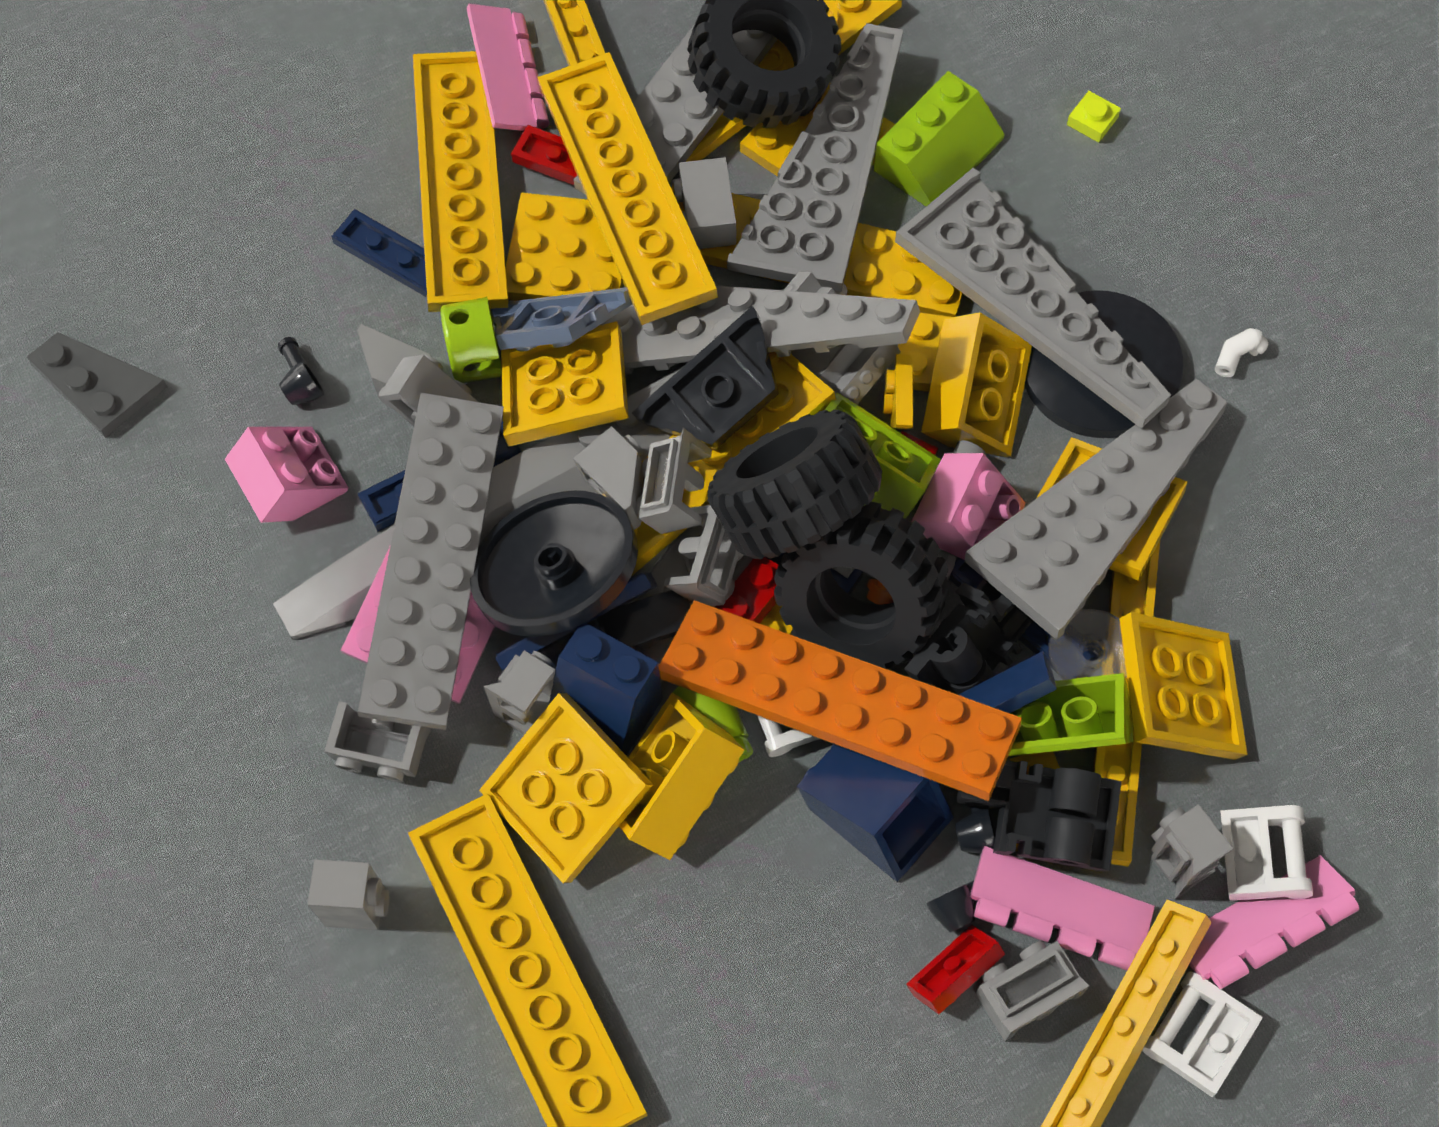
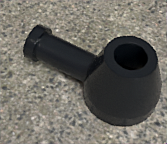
[278,337,325,405]
[955,806,995,854]
[926,880,975,932]

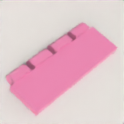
[466,4,549,131]
[970,846,1155,971]
[1189,855,1359,989]

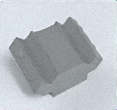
[784,271,901,405]

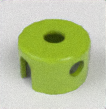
[440,297,502,384]

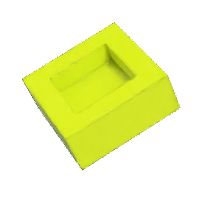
[1067,90,1121,143]

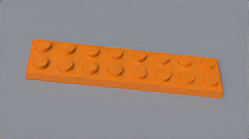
[659,600,1022,801]

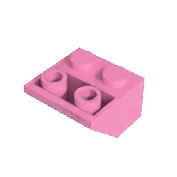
[225,427,349,523]
[911,453,1026,560]

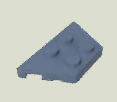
[492,288,632,352]

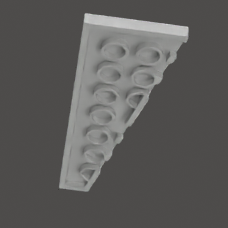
[727,23,903,292]
[895,168,1171,429]
[605,286,920,374]
[964,379,1227,640]

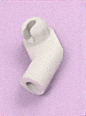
[1215,328,1268,377]

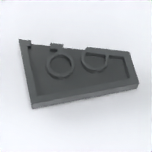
[27,332,167,438]

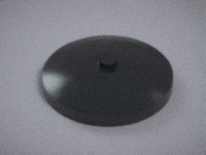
[1024,290,1184,438]
[470,490,638,637]

